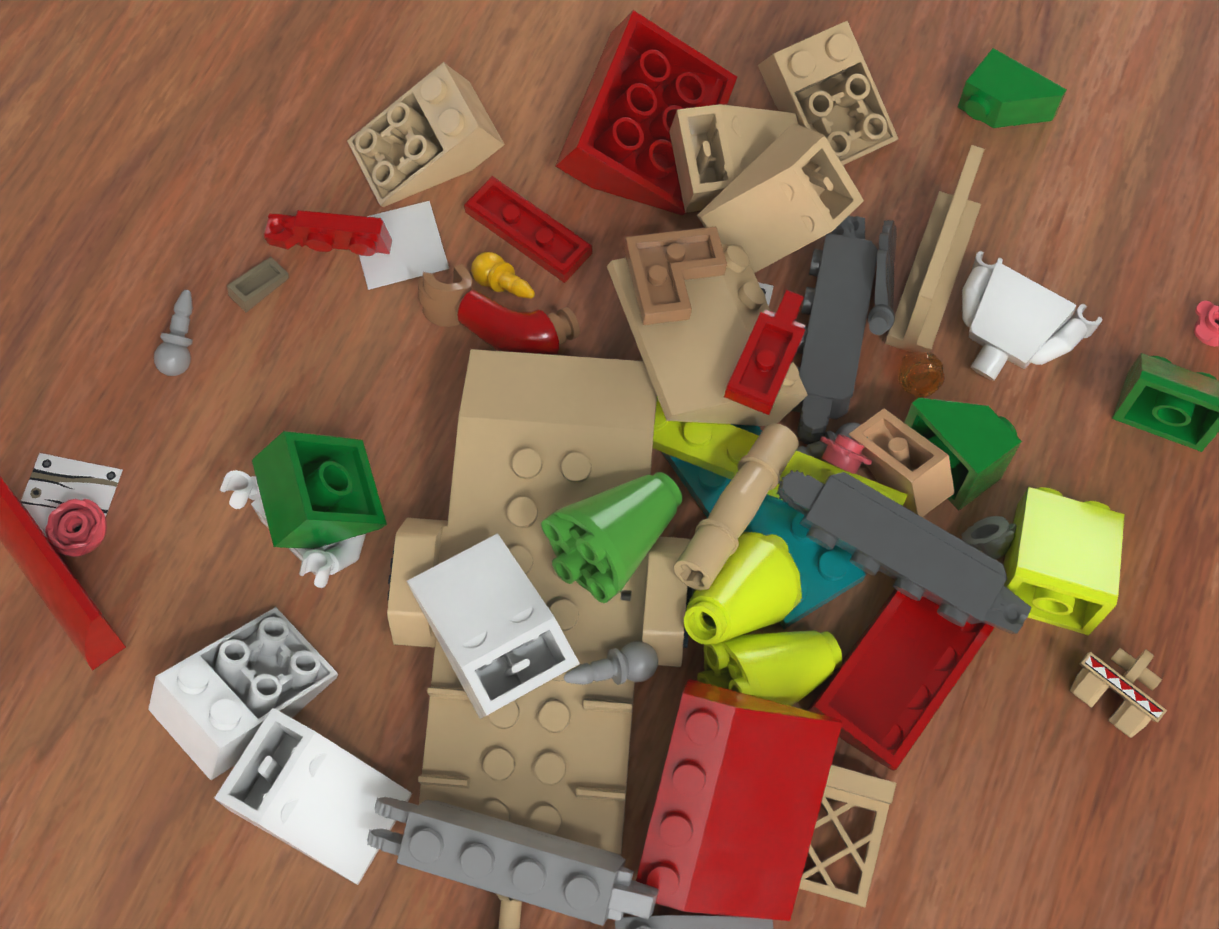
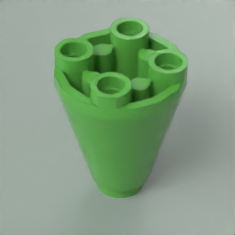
[541,472,682,603]

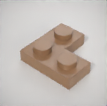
[624,226,727,325]

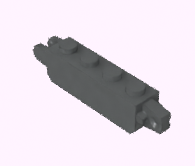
[792,216,878,445]
[776,470,1032,634]

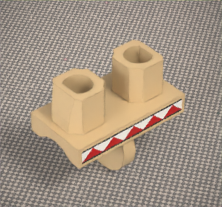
[1069,648,1167,738]

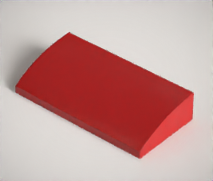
[0,476,126,671]
[807,589,995,771]

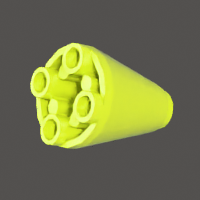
[684,532,802,645]
[697,630,842,706]

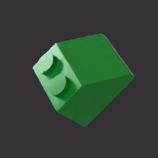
[1112,353,1219,452]
[904,397,1022,511]
[252,431,387,549]

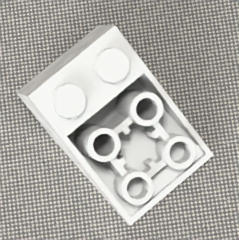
[407,533,580,719]
[148,607,338,780]
[214,707,412,885]

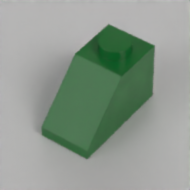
[958,48,1067,128]

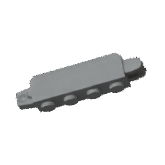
[367,797,659,926]

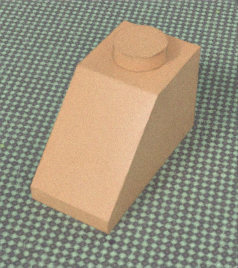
[848,408,955,517]

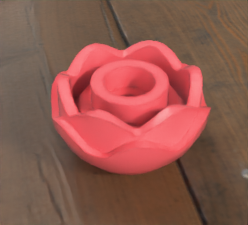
[45,499,107,557]

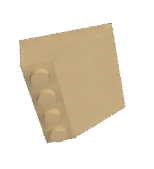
[607,244,808,426]

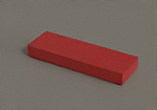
[464,176,593,283]

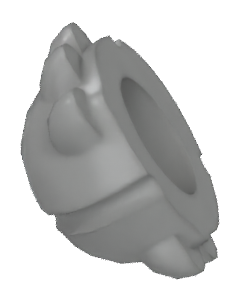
[960,516,1017,559]

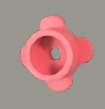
[1194,301,1219,347]
[820,434,873,474]

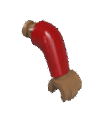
[418,264,580,355]

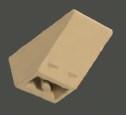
[758,21,898,165]
[347,62,505,207]
[669,104,798,213]
[697,123,864,273]

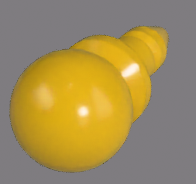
[471,252,535,299]

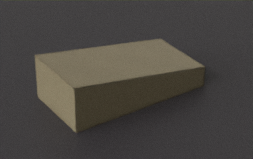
[227,257,289,313]

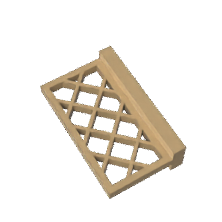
[885,145,985,358]
[799,765,897,907]

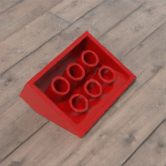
[555,10,737,215]
[636,679,842,921]

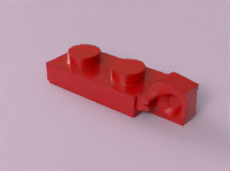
[264,210,392,256]
[724,290,806,415]

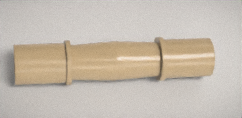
[674,423,799,590]

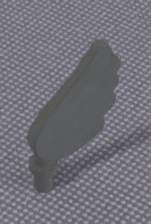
[868,220,897,335]

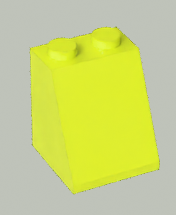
[1003,487,1125,636]

